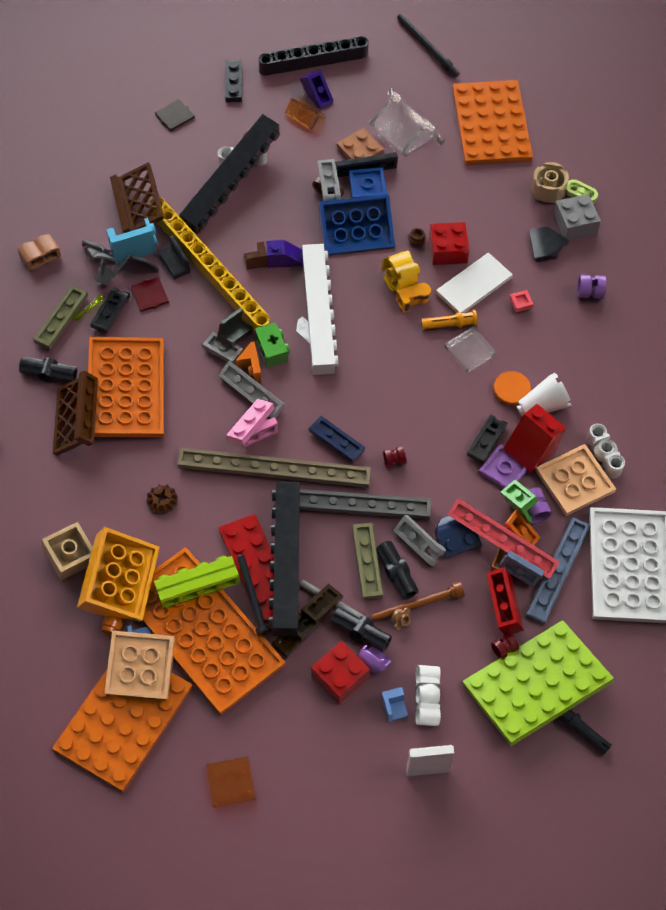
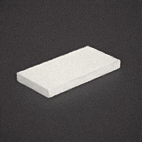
[436,253,513,313]

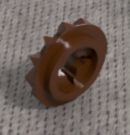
[147,484,178,513]

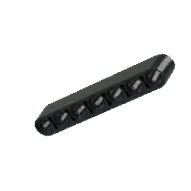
[258,36,369,75]

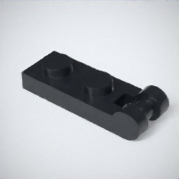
[90,287,131,334]
[467,415,508,464]

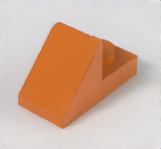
[236,342,262,383]
[505,509,540,546]

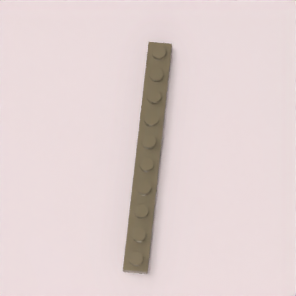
[177,448,371,488]

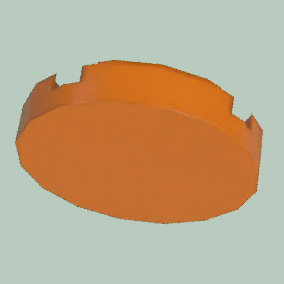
[493,371,531,406]

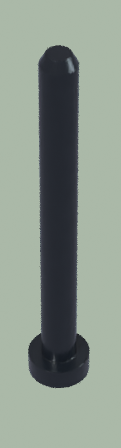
[237,554,271,637]

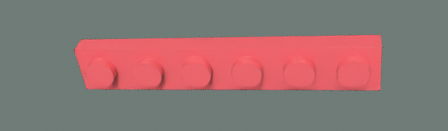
[448,498,560,579]

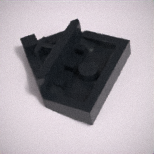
[529,226,569,262]

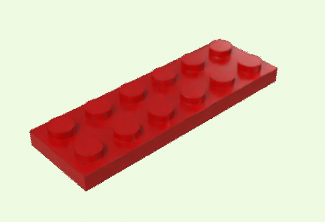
[219,514,299,626]

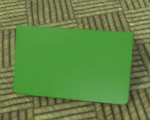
[500,480,539,523]

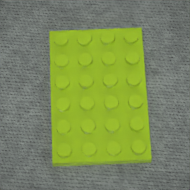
[462,620,614,746]

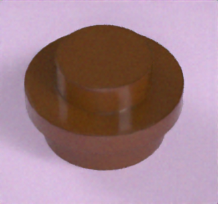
[408,228,426,245]

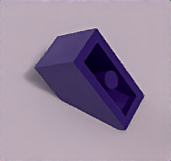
[300,70,334,109]
[266,240,303,268]

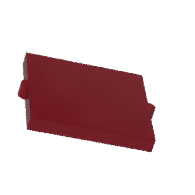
[131,277,169,312]

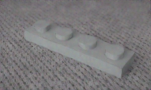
[218,361,286,419]

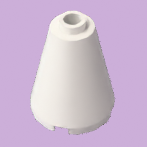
[516,373,572,417]

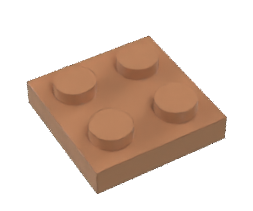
[337,128,384,160]

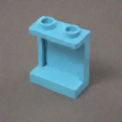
[106,218,158,264]

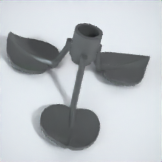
[82,240,159,286]

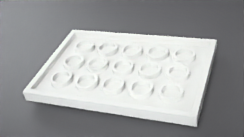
[589,507,666,623]

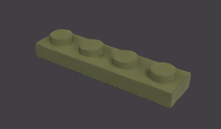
[33,286,88,350]
[352,523,383,600]

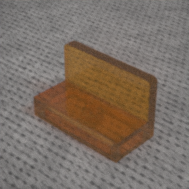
[284,98,326,130]

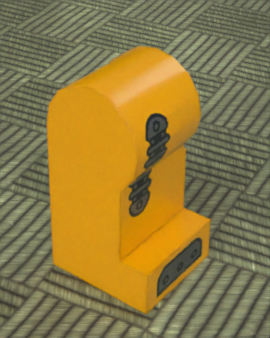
[396,283,431,313]

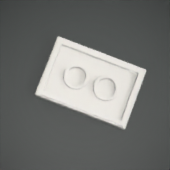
[406,745,454,776]

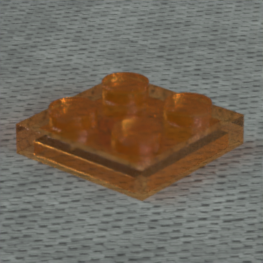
[206,756,256,808]

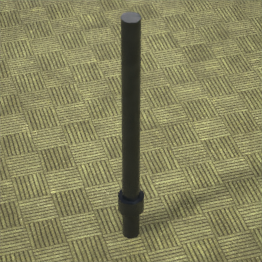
[397,14,460,77]

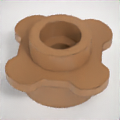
[392,608,411,630]

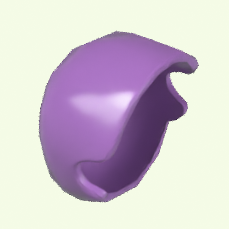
[359,645,392,673]

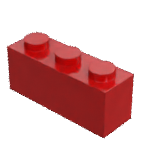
[486,567,524,634]

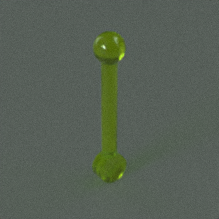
[74,294,104,320]

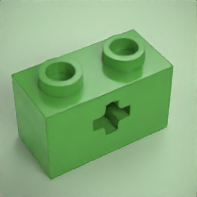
[255,322,290,368]

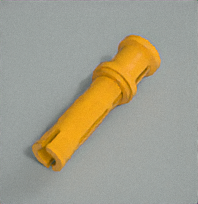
[421,310,478,330]

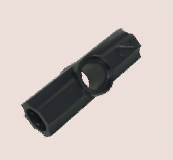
[19,357,78,383]
[376,541,419,600]
[330,608,392,652]

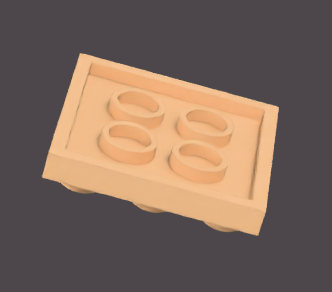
[535,444,616,516]
[104,631,175,700]

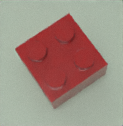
[429,222,470,265]
[311,641,370,705]

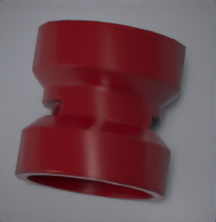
[383,446,407,468]
[491,632,519,659]

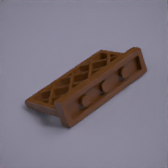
[110,162,164,233]
[53,371,98,456]

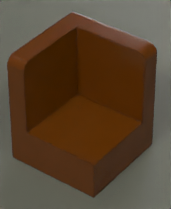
[244,241,268,270]

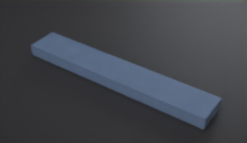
[526,517,590,625]

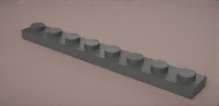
[274,489,431,520]

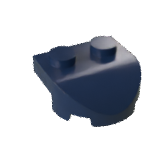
[435,515,482,558]

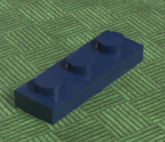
[309,416,365,463]

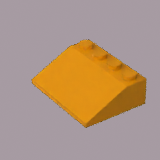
[77,527,160,622]

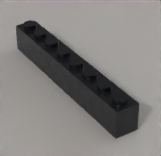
[179,114,280,234]
[269,482,300,636]

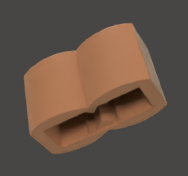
[18,234,61,271]

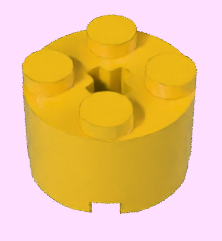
[381,250,420,292]

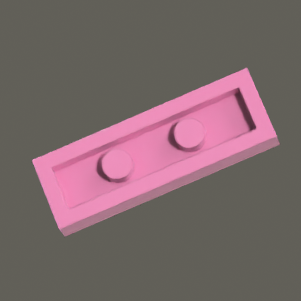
[226,399,274,445]

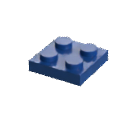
[349,168,387,198]

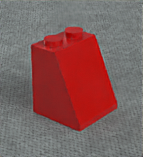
[503,404,566,474]

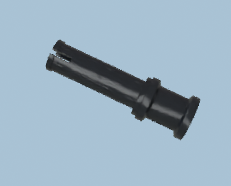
[558,709,612,755]

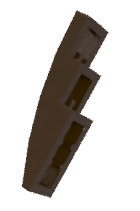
[272,583,343,659]

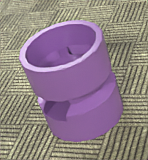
[577,274,606,299]
[527,488,552,524]

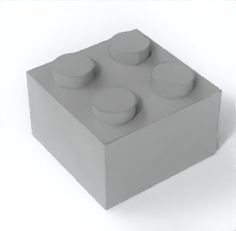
[553,194,601,240]

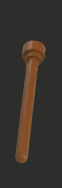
[370,581,465,621]

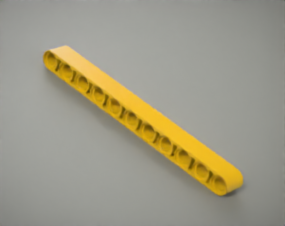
[150,197,270,332]

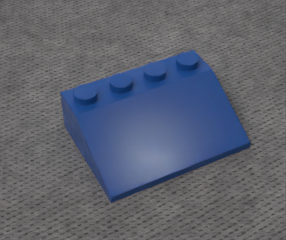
[318,194,395,255]

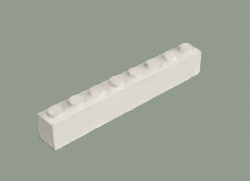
[302,244,338,375]

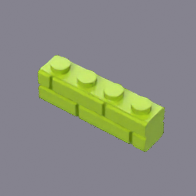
[154,556,240,608]

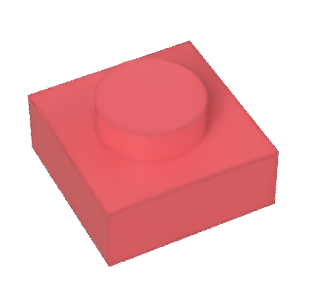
[509,290,534,313]

